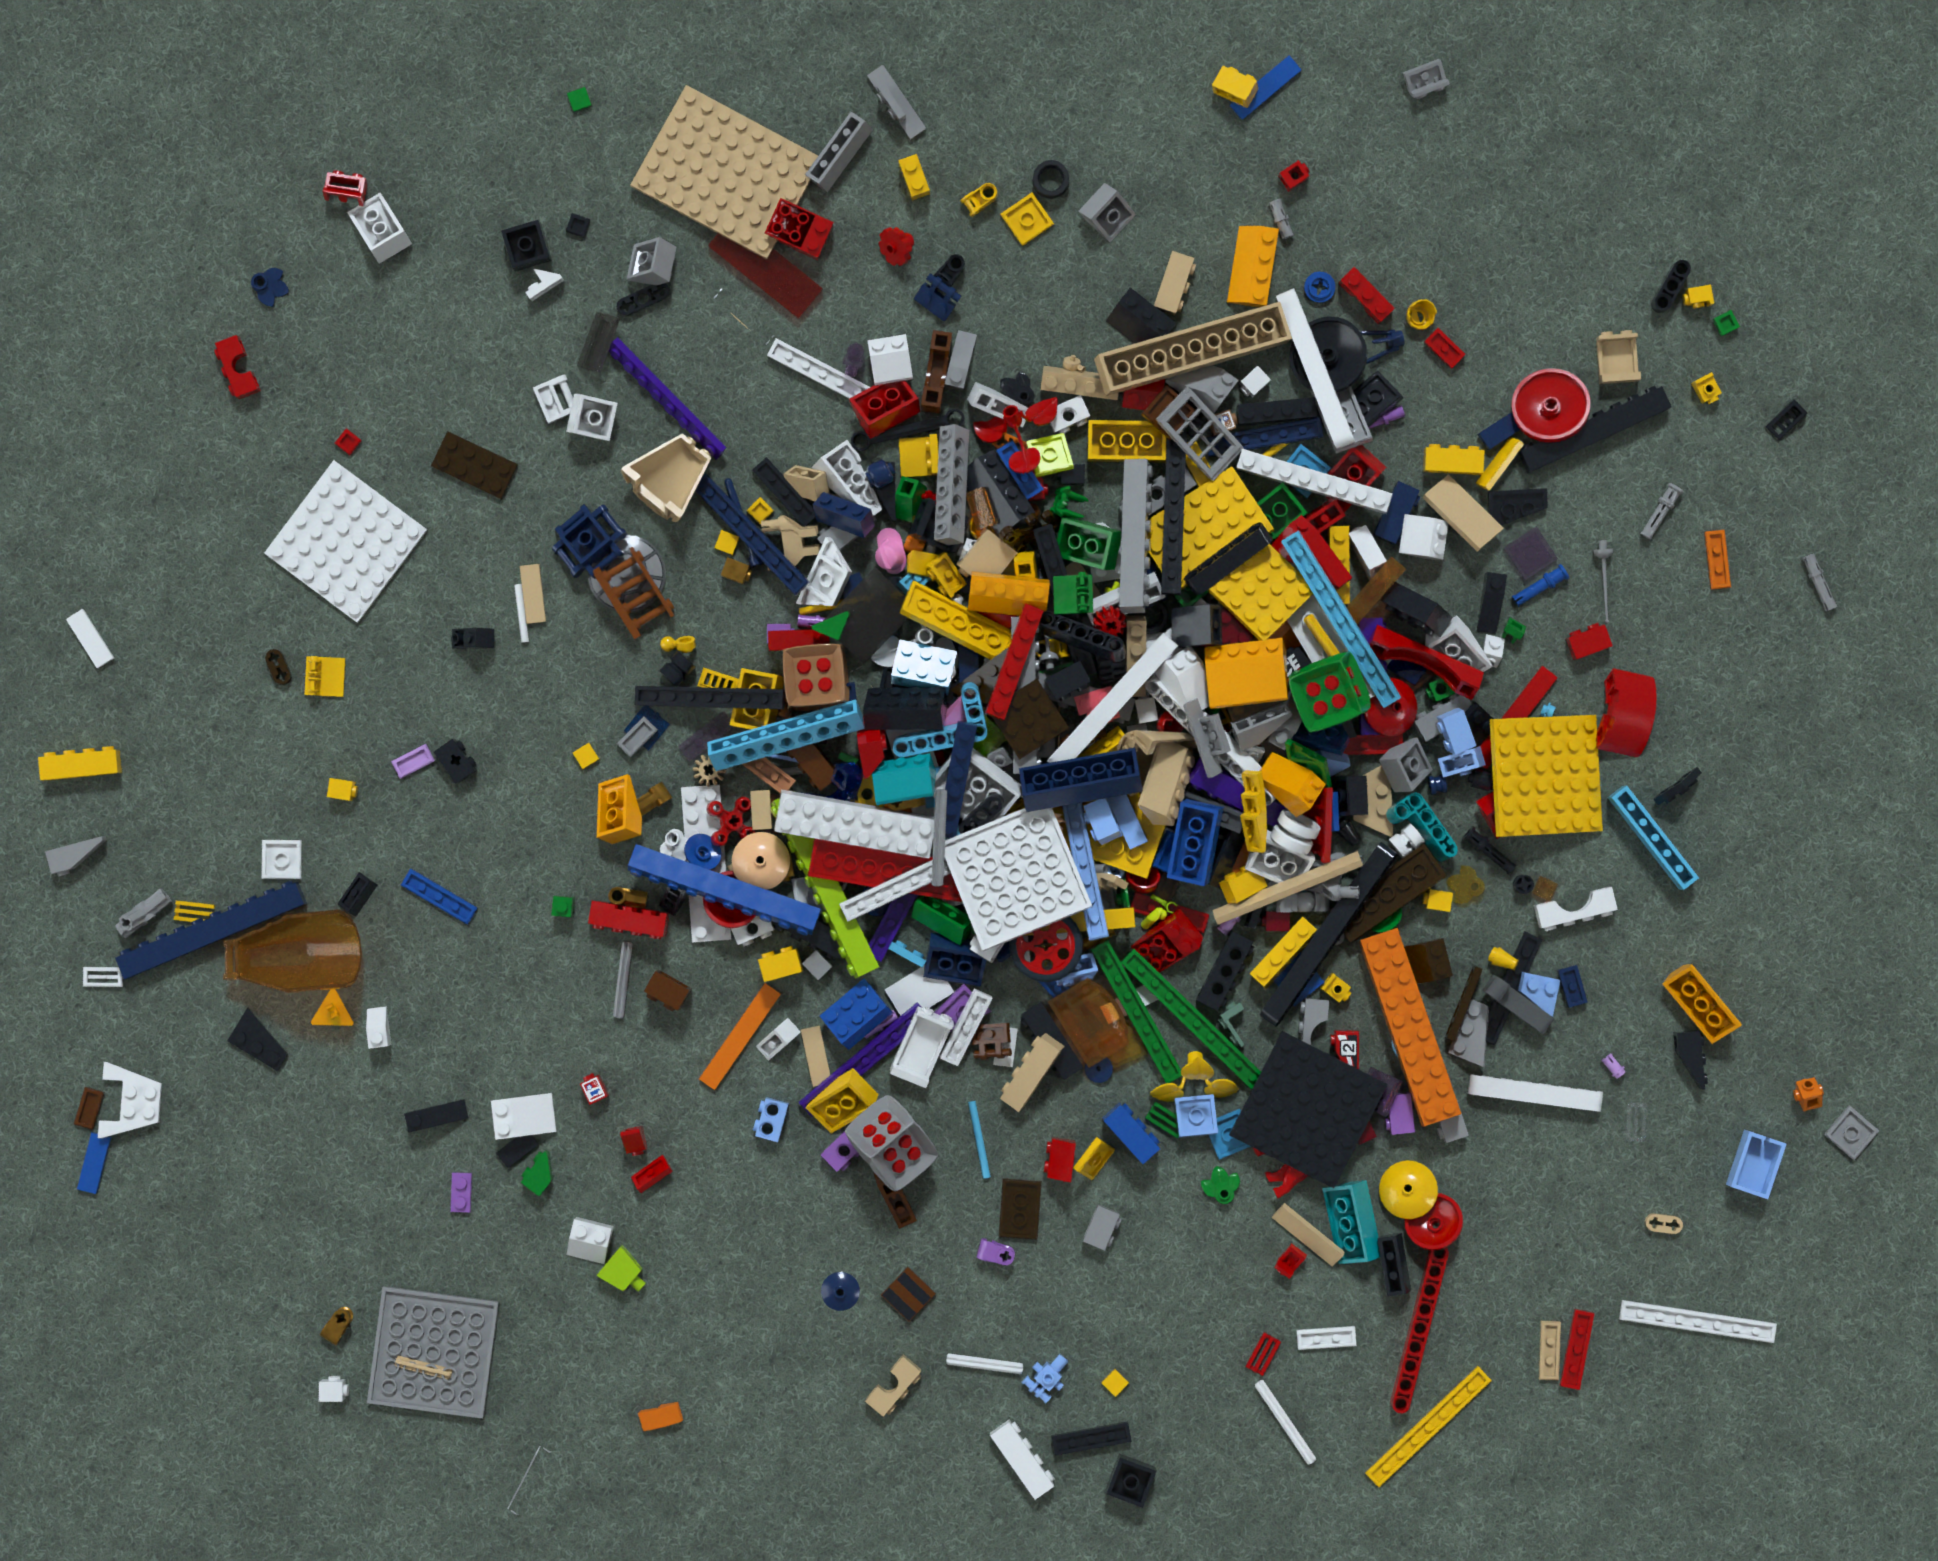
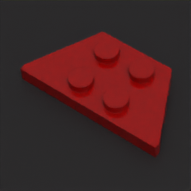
[1303,787,1333,863]

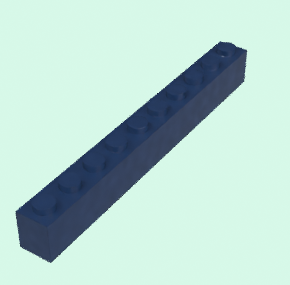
[115,880,307,979]

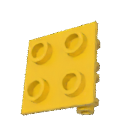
[304,656,345,697]

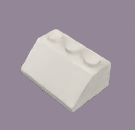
[1245,830,1315,883]

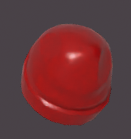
[1125,866,1160,893]

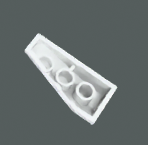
[812,440,882,516]

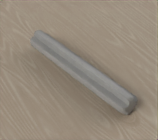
[613,941,633,1018]

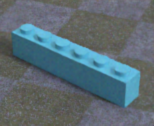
[1608,785,1699,890]

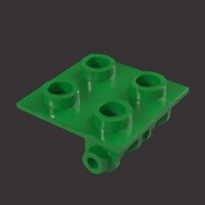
[1053,572,1093,614]

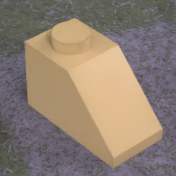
[784,465,829,501]

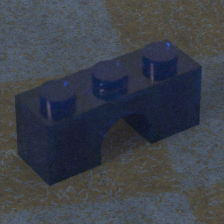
[826,762,864,802]

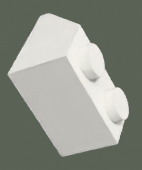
[867,334,913,385]
[1399,514,1448,560]
[567,1217,614,1264]

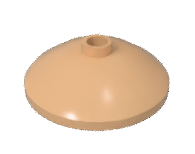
[732,832,790,890]

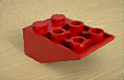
[764,198,834,260]
[1131,908,1204,973]

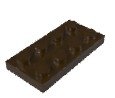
[431,431,518,499]

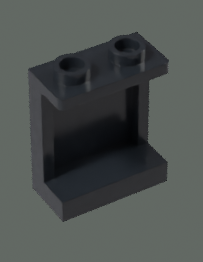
[908,498,969,554]
[1171,604,1222,649]

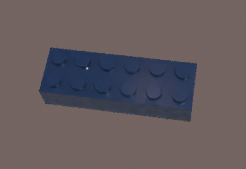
[1019,747,1143,812]

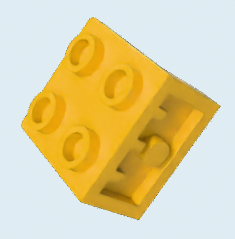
[899,434,938,477]

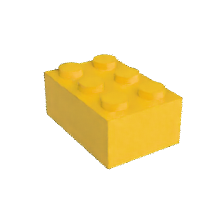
[730,668,784,730]

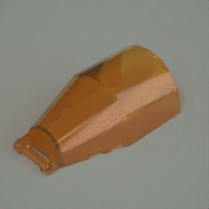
[223,909,362,993]

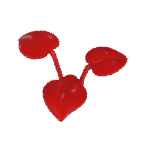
[973,397,1058,474]

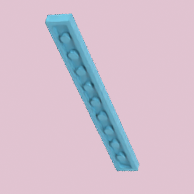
[1281,530,1401,708]

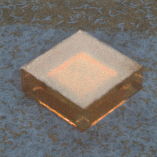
[1532,876,1558,901]

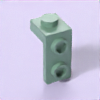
[1219,1001,1245,1048]

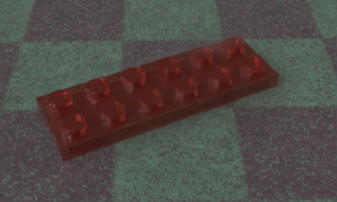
[708,233,823,319]

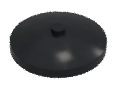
[1289,317,1368,393]

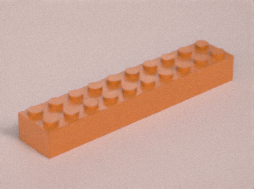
[1359,928,1461,1127]

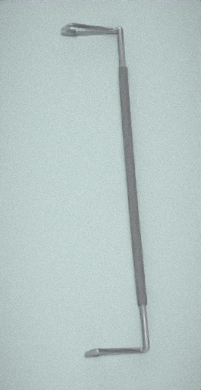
[507,1446,551,1515]

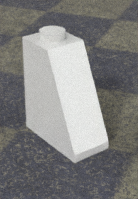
[1349,525,1390,587]

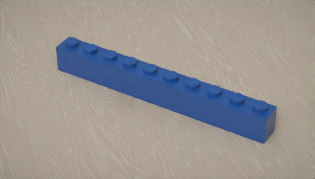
[628,844,821,935]

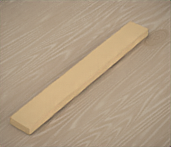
[1213,851,1363,925]

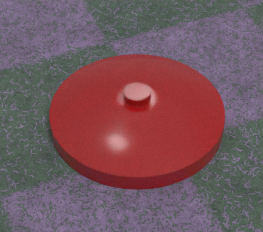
[1512,369,1590,442]

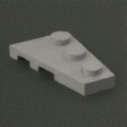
[1448,999,1489,1067]

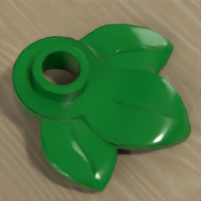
[1201,1166,1240,1204]

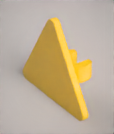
[311,988,354,1026]

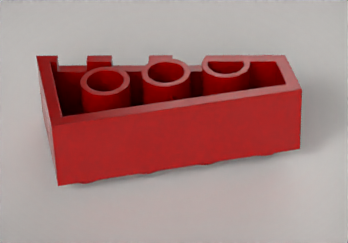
[588,900,670,940]

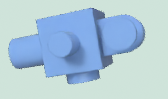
[1021,1354,1068,1404]

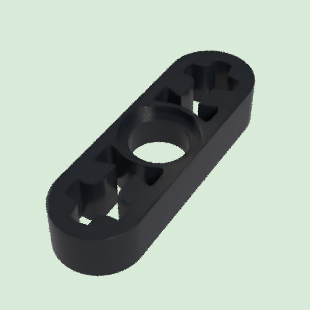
[616,283,670,316]
[959,793,1004,834]

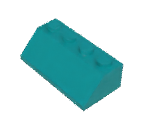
[1322,1180,1380,1264]

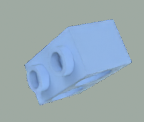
[753,1097,789,1142]

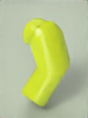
[1141,907,1167,929]

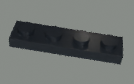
[752,457,816,527]
[1051,1421,1132,1456]

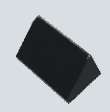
[338,872,378,916]

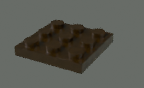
[992,679,1069,760]

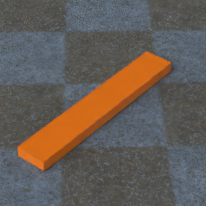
[699,983,781,1090]

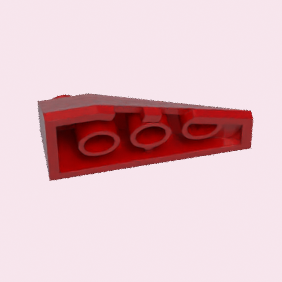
[1271,515,1352,589]

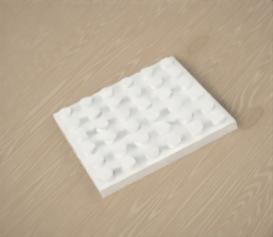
[264,460,427,623]
[944,808,1093,952]

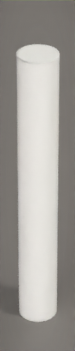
[514,584,529,643]

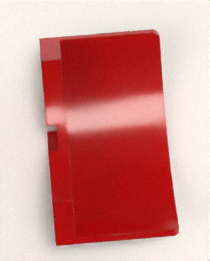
[1596,668,1657,757]

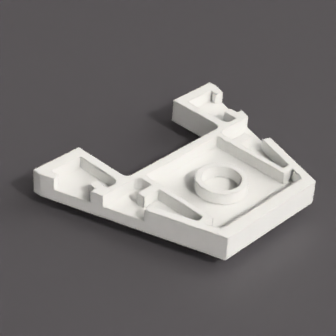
[98,1062,162,1138]

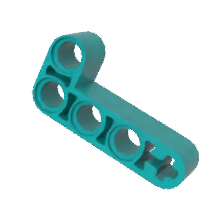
[1386,792,1458,861]

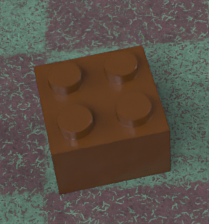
[644,969,692,1012]

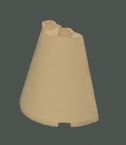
[621,434,711,522]
[1117,730,1197,797]

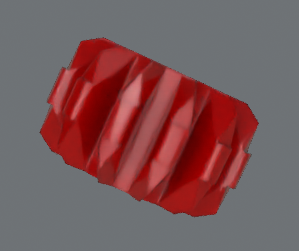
[1093,605,1126,636]

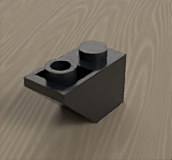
[451,628,494,649]

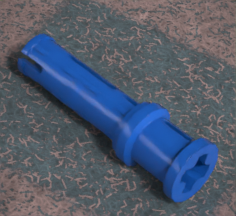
[1512,564,1570,607]

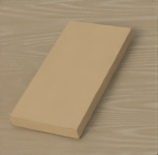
[1422,474,1504,552]

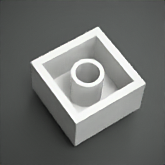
[566,394,618,441]

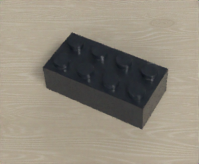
[863,687,947,730]

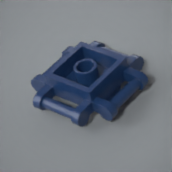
[552,504,627,579]

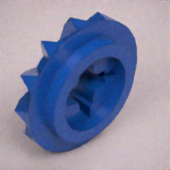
[1304,271,1335,303]

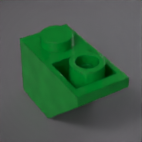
[895,476,927,523]
[520,1150,553,1196]

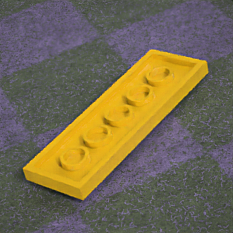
[900,580,1011,660]

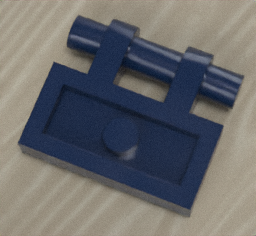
[914,273,962,322]

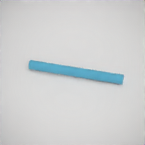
[968,1101,991,1179]

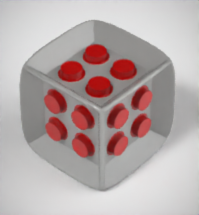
[845,1095,938,1191]

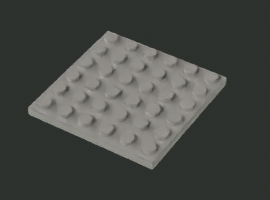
[367,1286,499,1419]

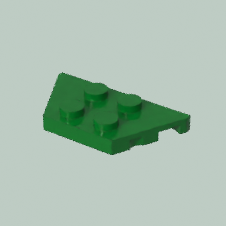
[1285,739,1332,792]

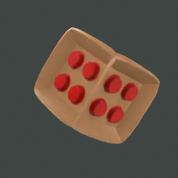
[783,644,849,711]

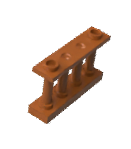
[593,547,675,639]

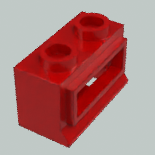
[322,170,367,206]

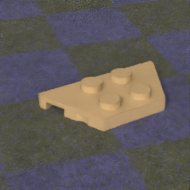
[1353,766,1393,837]

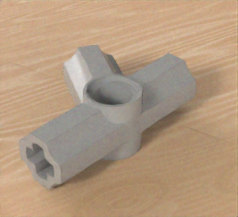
[115,888,172,938]

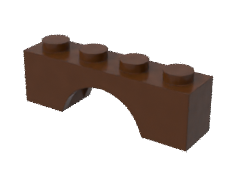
[921,330,952,414]

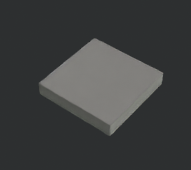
[1824,1105,1879,1160]

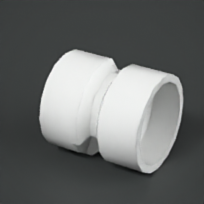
[1388,823,1425,859]

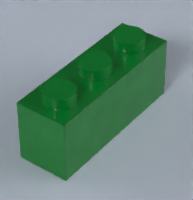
[911,895,972,945]

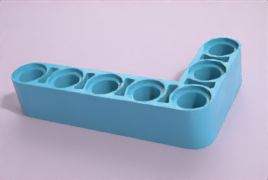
[893,682,987,757]

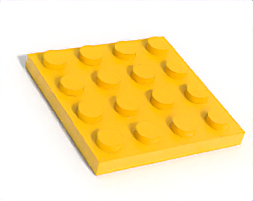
[1207,544,1313,641]

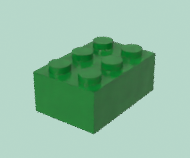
[1057,517,1122,570]

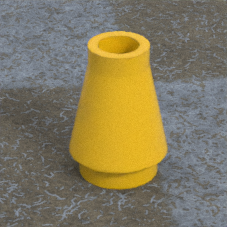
[1488,947,1519,970]

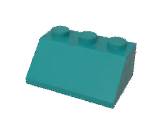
[872,753,936,805]

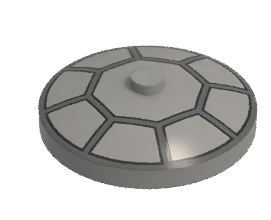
[588,535,666,613]

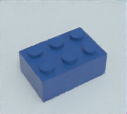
[820,979,893,1050]
[1102,1102,1160,1164]

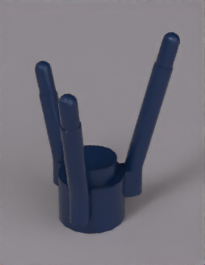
[1361,329,1405,364]

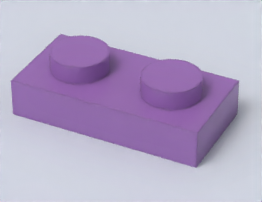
[450,1172,472,1212]

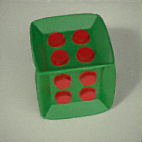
[1288,651,1371,733]

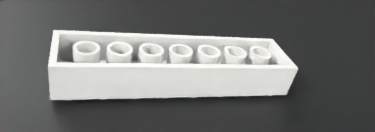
[774,789,934,858]

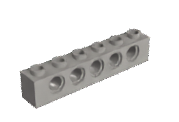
[934,424,969,545]

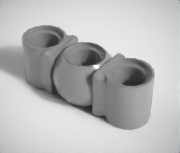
[1276,892,1330,912]

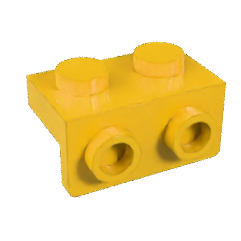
[926,552,967,598]

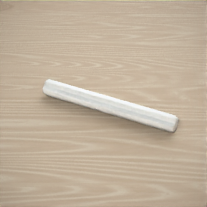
[1255,1380,1316,1465]

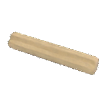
[395,1356,452,1380]

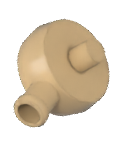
[1063,355,1086,372]

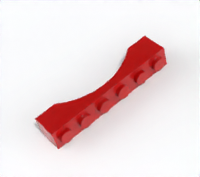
[1368,624,1484,700]

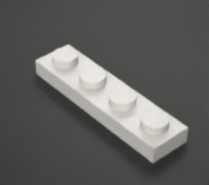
[939,988,993,1066]

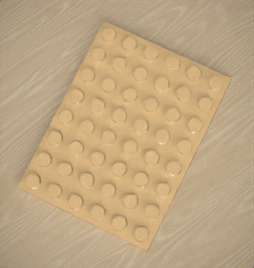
[630,85,818,260]

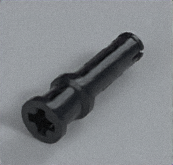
[1462,826,1516,874]

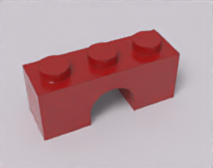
[1338,267,1395,325]
[214,335,261,400]

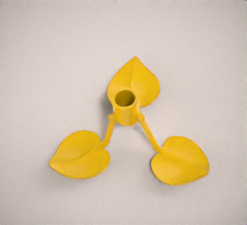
[1150,1051,1239,1102]

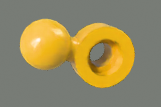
[660,636,696,653]

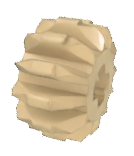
[693,755,726,787]

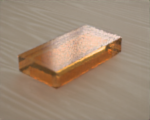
[966,487,996,530]

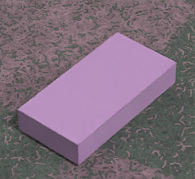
[391,744,435,779]

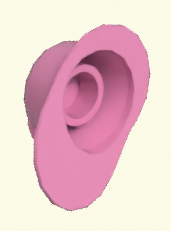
[875,528,907,574]

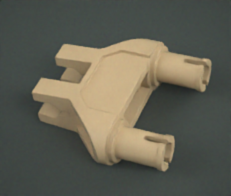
[761,515,821,571]

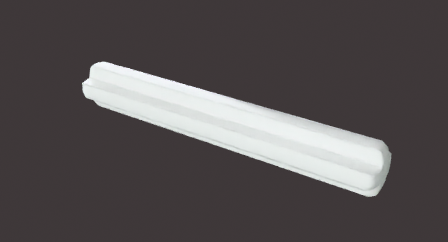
[946,1354,1023,1374]

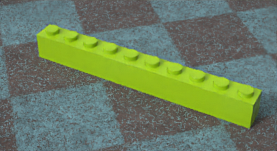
[770,791,879,979]

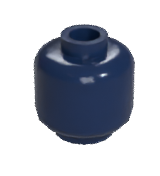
[865,459,895,488]

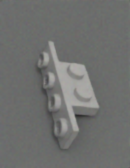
[867,65,926,140]
[1183,698,1231,778]

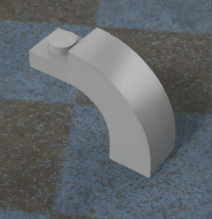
[1267,686,1302,750]

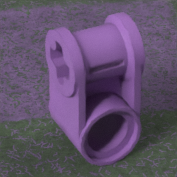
[976,1238,1015,1265]

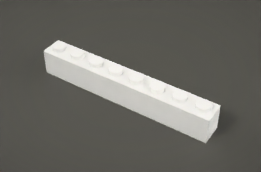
[1237,449,1392,515]

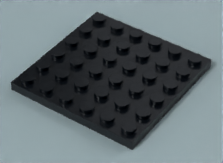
[1229,1031,1388,1188]

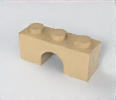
[865,1354,921,1417]

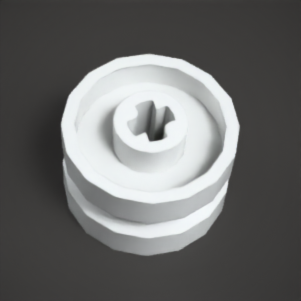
[1270,809,1321,854]

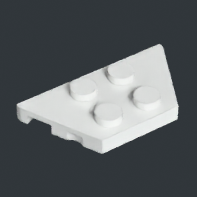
[796,537,852,606]

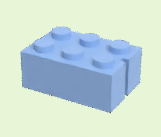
[1726,1129,1786,1199]

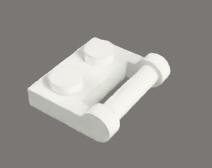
[533,375,573,424]

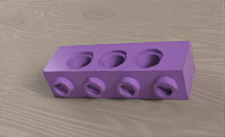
[821,1131,859,1172]

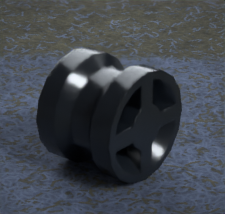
[1513,875,1534,894]

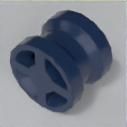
[1428,774,1447,795]

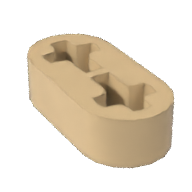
[1645,1213,1683,1234]

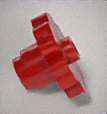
[878,227,914,266]

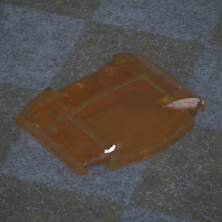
[1048,977,1129,1068]

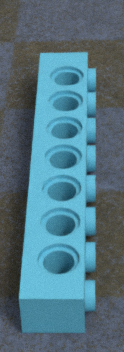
[707,699,865,771]

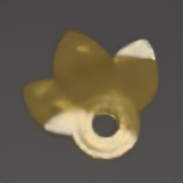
[1446,865,1485,904]

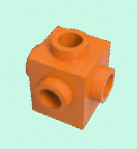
[1793,1077,1824,1111]

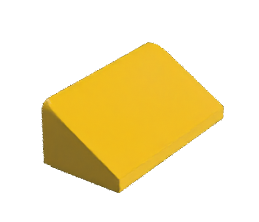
[907,550,939,577]

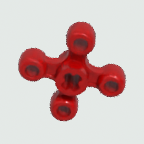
[706,797,756,846]

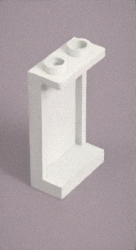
[890,1006,954,1088]

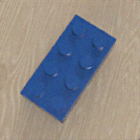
[1167,799,1224,886]

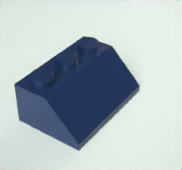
[923,932,986,986]

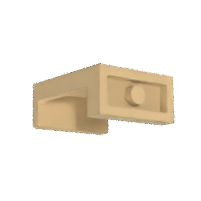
[1596,330,1641,384]
[956,528,1017,578]

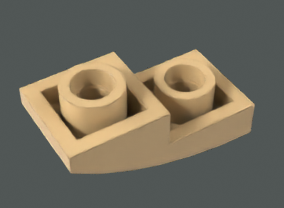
[1097,873,1129,892]

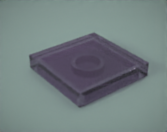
[1504,526,1558,580]
[1367,1067,1403,1117]

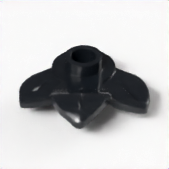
[1000,371,1035,406]

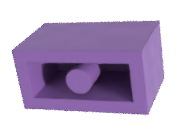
[1383,1092,1415,1135]

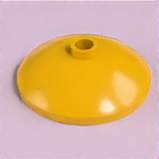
[1379,1160,1438,1219]

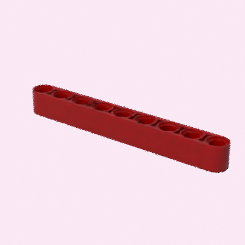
[1390,1248,1449,1414]

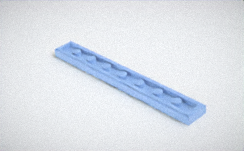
[1062,803,1109,941]

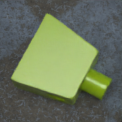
[597,1245,646,1292]

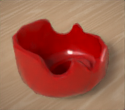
[1157,711,1184,732]

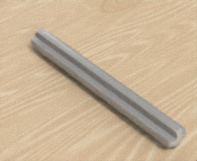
[932,789,947,886]

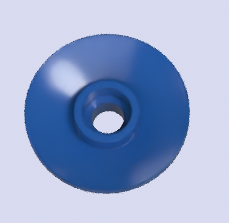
[684,834,722,870]

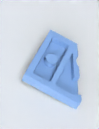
[1518,972,1560,1017]

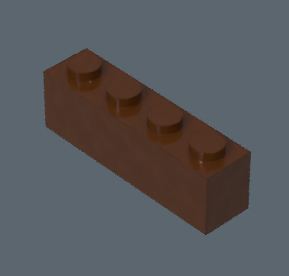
[785,714,841,791]

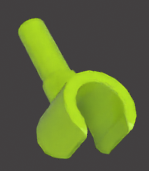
[1150,894,1177,913]

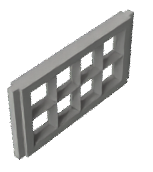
[1155,386,1244,481]

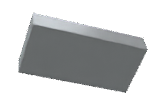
[617,716,658,757]

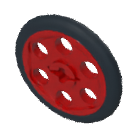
[1009,916,1083,982]

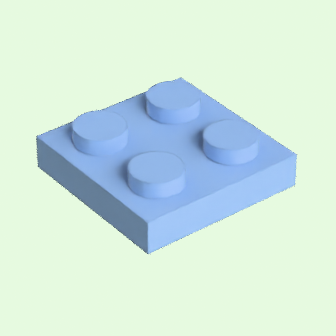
[1174,1094,1218,1138]

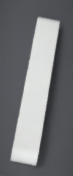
[1468,1074,1603,1112]

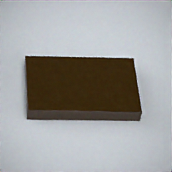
[999,1178,1042,1240]

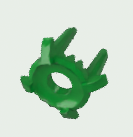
[1050,486,1089,518]

